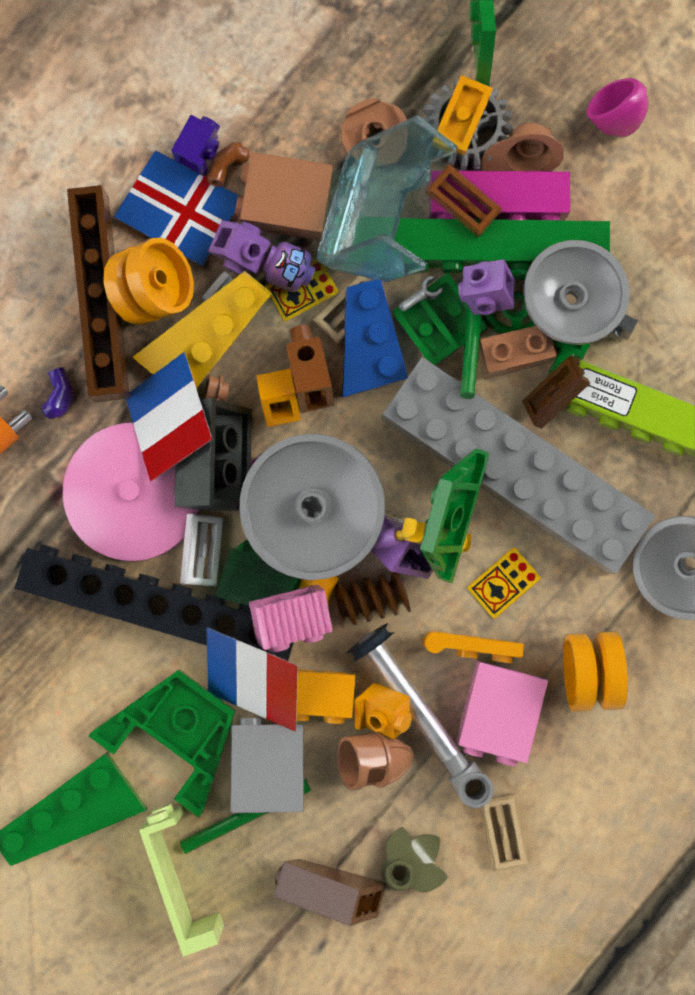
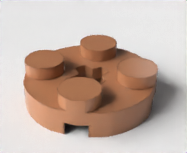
[341,98,409,170]

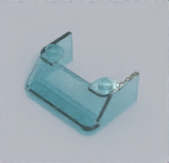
[317,115,457,282]

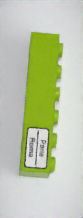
[566,360,695,457]

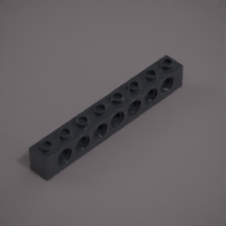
[14,544,294,661]

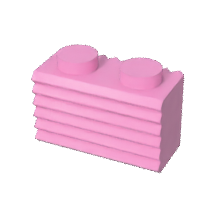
[249,585,333,652]

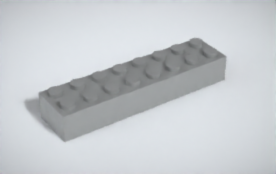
[381,357,655,574]

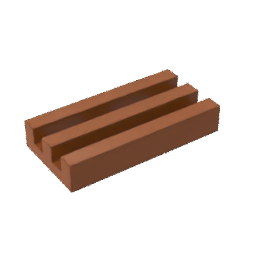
[426,164,502,238]

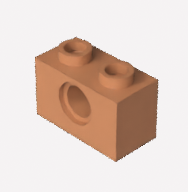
[478,326,557,379]

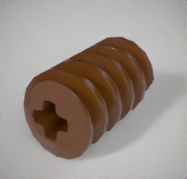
[335,572,411,628]

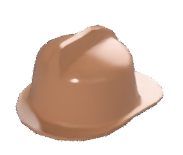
[481,123,564,172]

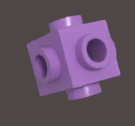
[208,220,271,275]
[458,259,514,315]

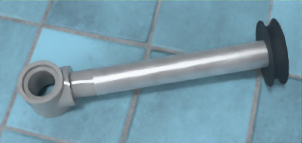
[346,623,494,808]

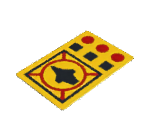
[265,257,339,322]
[467,547,541,619]

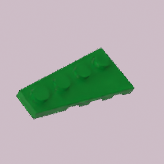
[469,0,496,86]
[0,752,148,866]

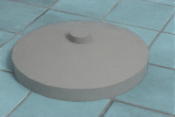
[240,434,386,580]

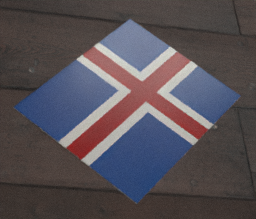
[114,150,239,266]

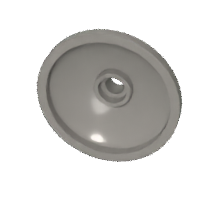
[523,240,630,345]
[633,516,695,620]

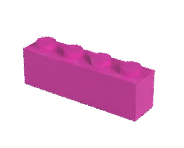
[429,171,570,220]

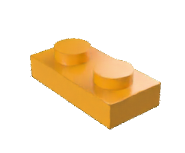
[433,75,493,156]

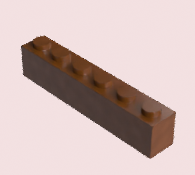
[67,185,130,402]

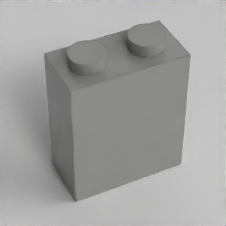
[231,718,304,813]

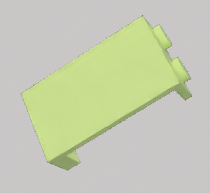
[139,804,224,957]

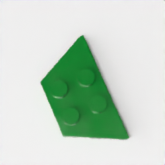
[420,449,490,583]

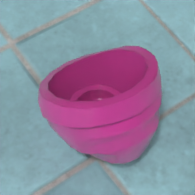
[586,78,649,138]

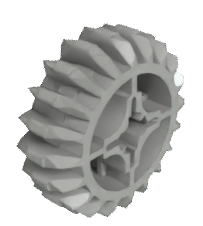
[420,78,513,171]

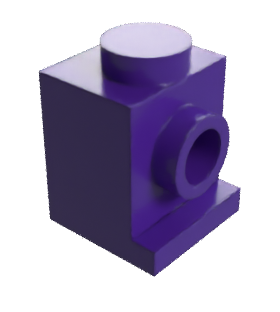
[171,115,220,176]

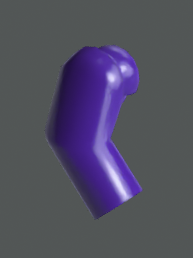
[42,367,74,419]

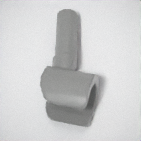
[399,276,442,311]

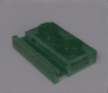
[216,547,295,606]

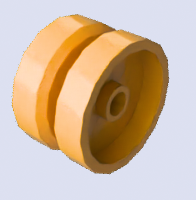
[103,238,194,325]
[563,631,628,712]

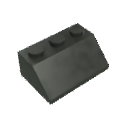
[174,398,252,511]

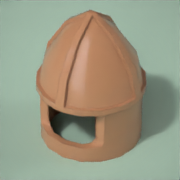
[337,731,414,791]

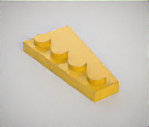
[132,271,272,389]

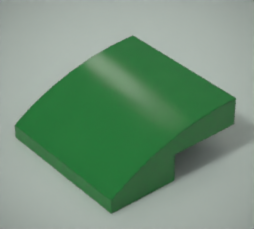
[392,273,489,366]

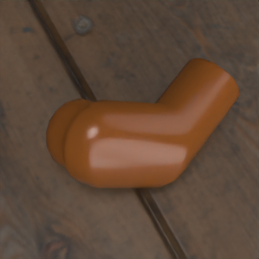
[207,142,250,187]

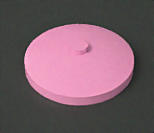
[63,423,200,561]

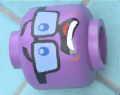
[261,242,315,292]

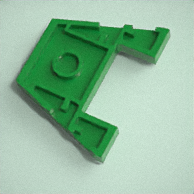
[89,669,236,817]

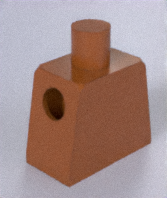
[286,325,334,413]

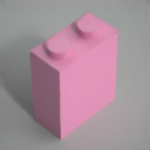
[456,660,548,766]

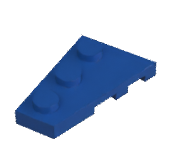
[341,278,408,397]

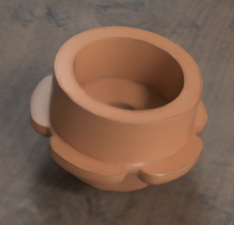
[203,374,229,402]

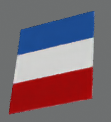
[126,352,212,482]
[207,628,298,732]

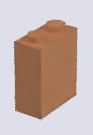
[235,152,333,241]

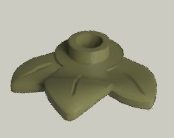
[381,827,448,892]

